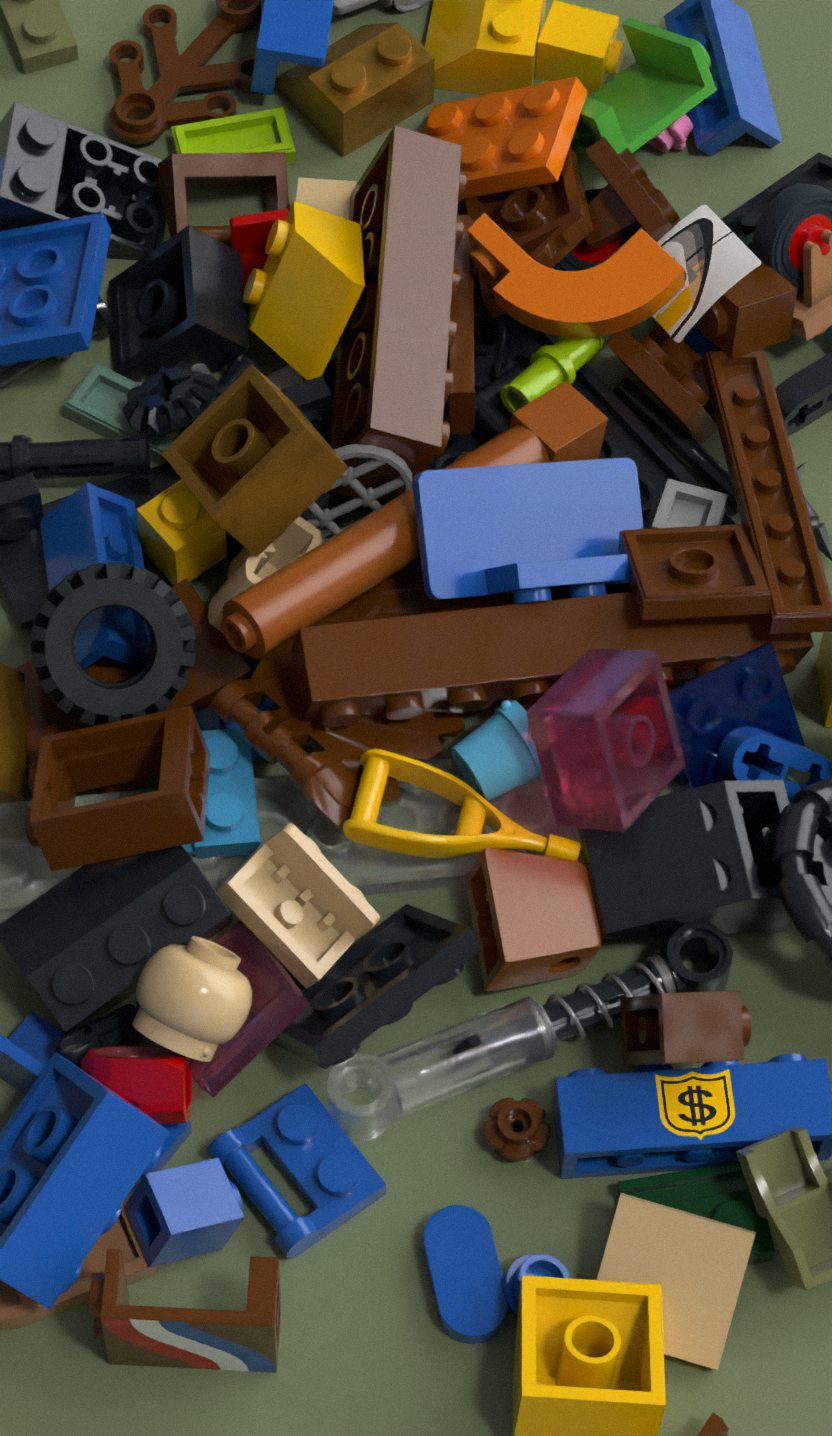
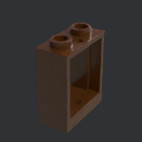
[24,706,210,872]

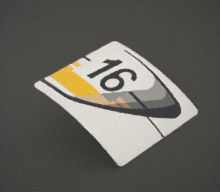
[652,205,761,343]

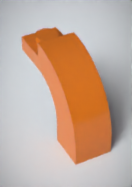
[467,213,685,338]

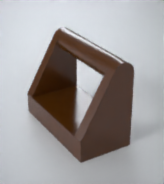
[158,152,289,247]

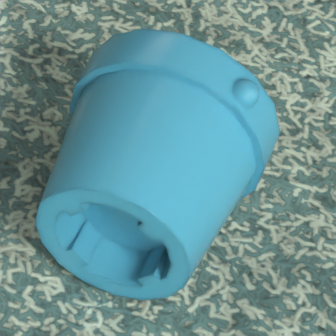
[451,699,557,802]

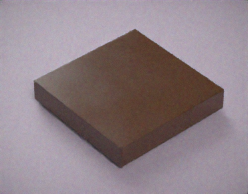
[618,524,771,620]

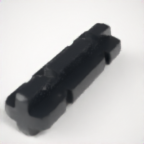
[53,1000,145,1068]

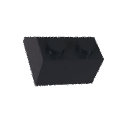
[109,225,249,382]

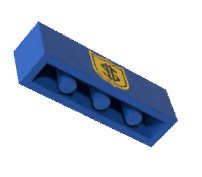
[553,1054,832,1179]

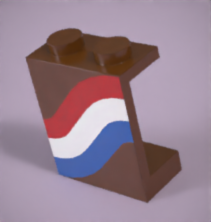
[89,1249,281,1373]

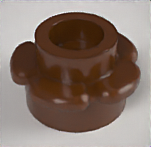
[483,1097,551,1162]

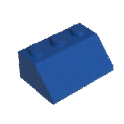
[0,1052,170,1310]

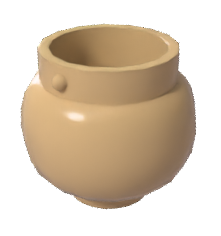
[132,936,252,1062]

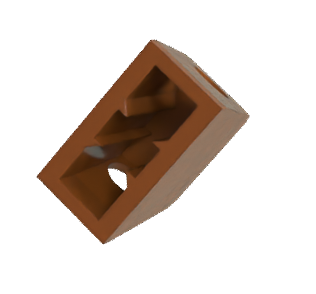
[465,848,622,991]

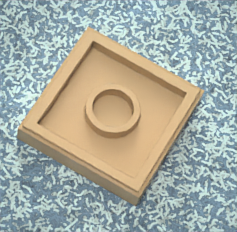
[597,1193,756,1370]

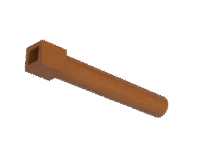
[221,381,608,658]

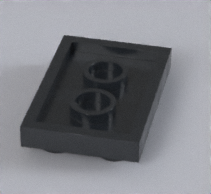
[254,904,482,1069]

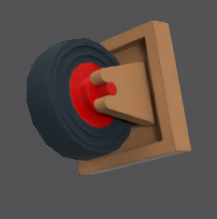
[752,183,832,341]

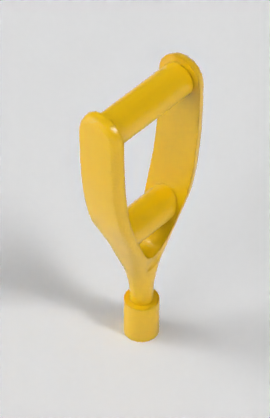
[343,749,581,861]

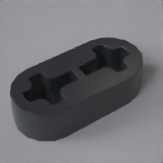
[775,352,832,435]

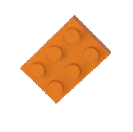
[423,76,588,199]

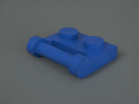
[206,1083,386,1259]

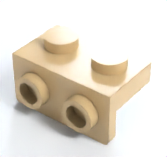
[216,823,380,989]

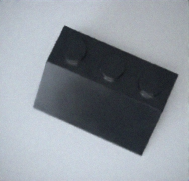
[0,845,233,1034]

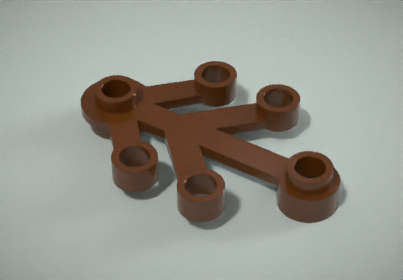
[109,0,261,144]

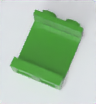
[541,18,717,158]

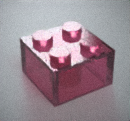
[526,648,686,832]

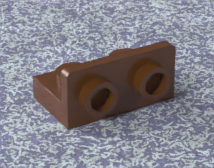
[605,325,718,444]

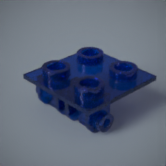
[660,641,805,788]

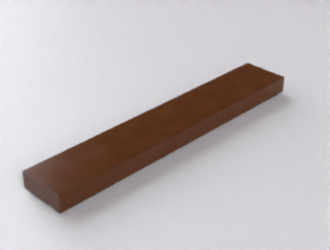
[703,350,832,634]

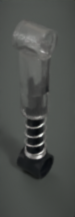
[327,922,733,1142]

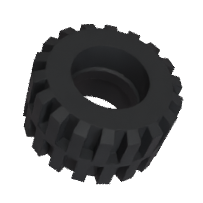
[31,562,196,726]

